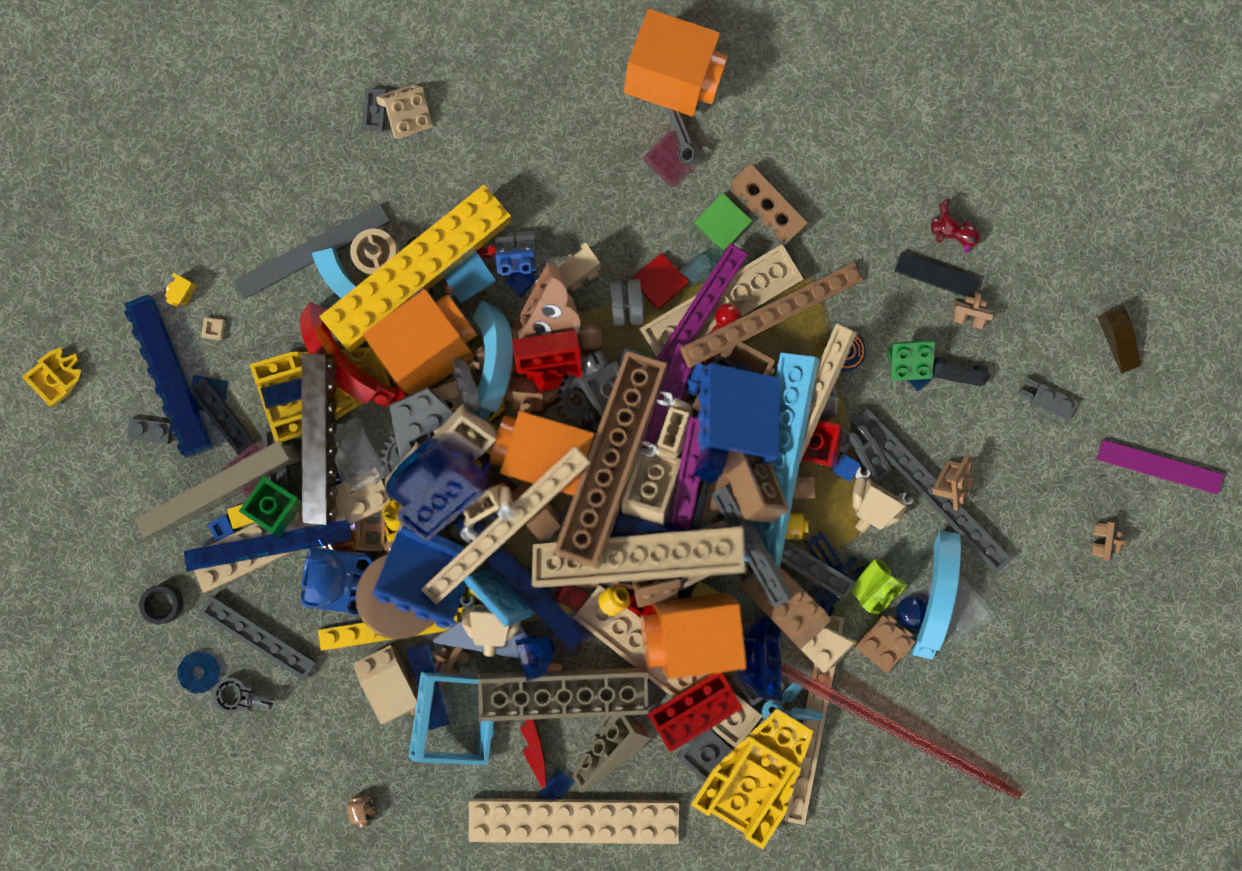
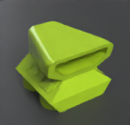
[851,559,907,615]

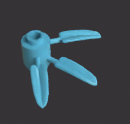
[762,661,824,721]

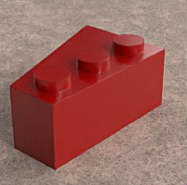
[512,330,582,378]

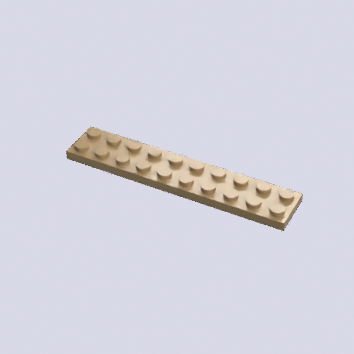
[188,467,392,593]
[532,527,745,588]
[573,585,762,747]
[469,798,679,844]

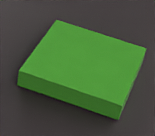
[694,193,752,252]

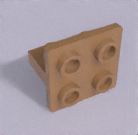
[932,454,975,511]
[632,577,681,607]

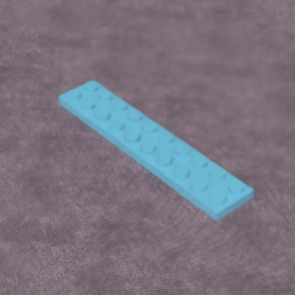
[745,353,819,569]

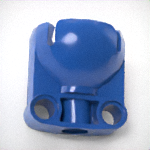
[300,547,372,615]

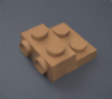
[854,614,915,674]

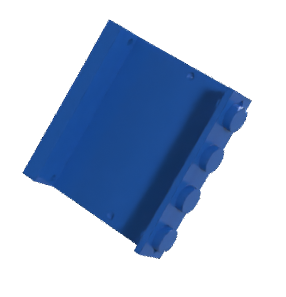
[697,363,779,464]
[372,521,471,628]

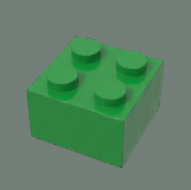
[238,476,303,538]

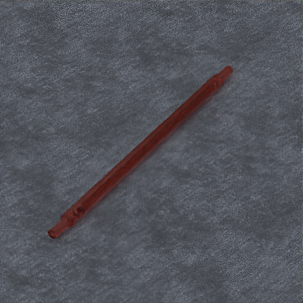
[762,656,1022,800]

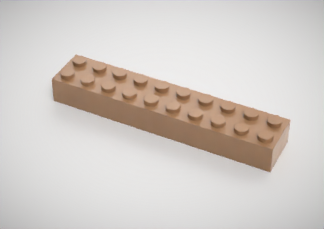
[554,351,668,570]

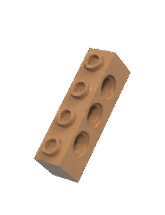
[731,164,808,244]

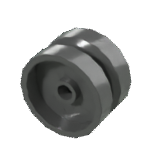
[610,279,644,327]

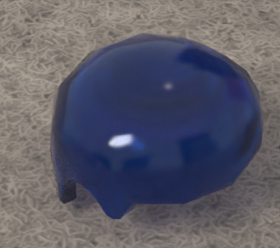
[896,596,927,628]

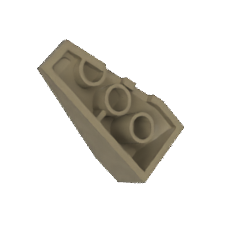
[572,715,651,793]

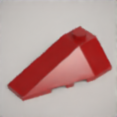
[801,421,841,468]

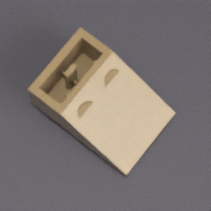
[422,405,496,474]

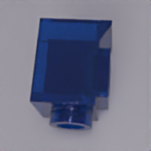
[504,271,537,298]

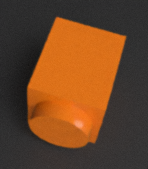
[624,8,729,117]
[362,289,477,395]
[490,411,595,495]
[641,592,746,680]

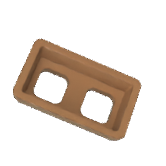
[356,511,385,551]

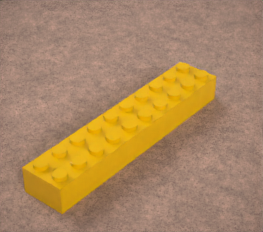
[319,184,512,353]

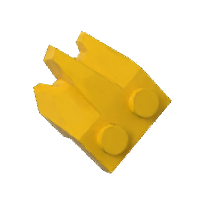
[22,347,81,408]

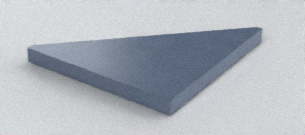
[433,605,546,663]

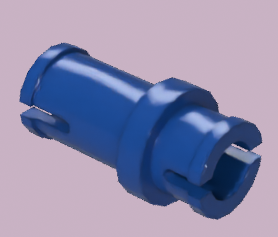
[685,363,707,396]

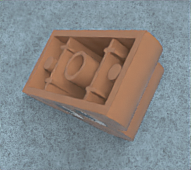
[511,262,580,340]

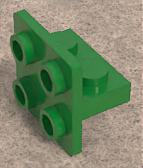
[887,340,935,381]

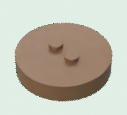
[356,555,434,639]

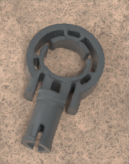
[213,676,274,713]

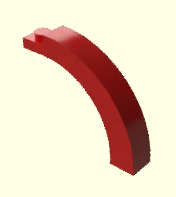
[300,301,396,407]

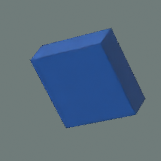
[831,453,861,482]
[208,514,236,542]

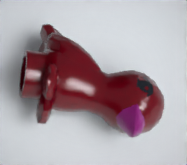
[931,198,981,254]

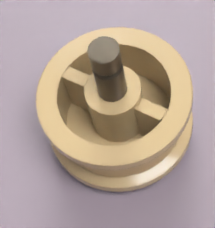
[350,228,399,276]

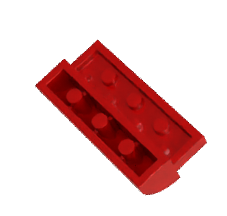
[648,672,743,753]

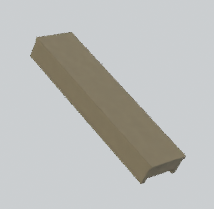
[135,441,302,539]
[478,667,649,721]

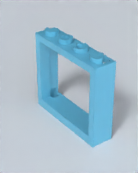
[409,672,495,765]

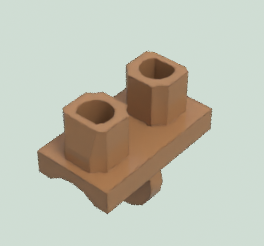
[953,293,993,329]
[1092,522,1129,560]
[432,646,469,675]

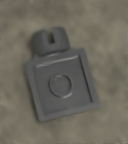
[579,350,620,418]
[677,729,733,782]

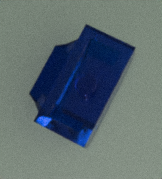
[515,636,554,681]

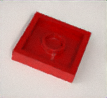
[631,253,689,311]

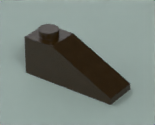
[1097,306,1141,374]

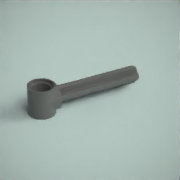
[666,108,705,165]

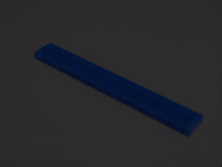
[184,520,352,572]

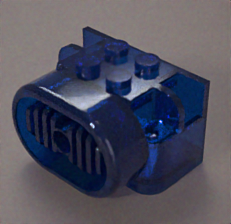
[385,438,490,542]

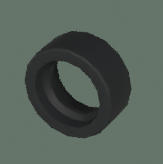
[139,584,184,625]

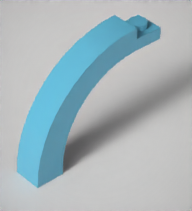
[312,248,433,299]
[468,300,513,421]
[912,530,961,659]

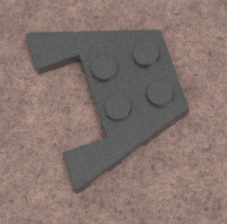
[390,386,454,464]

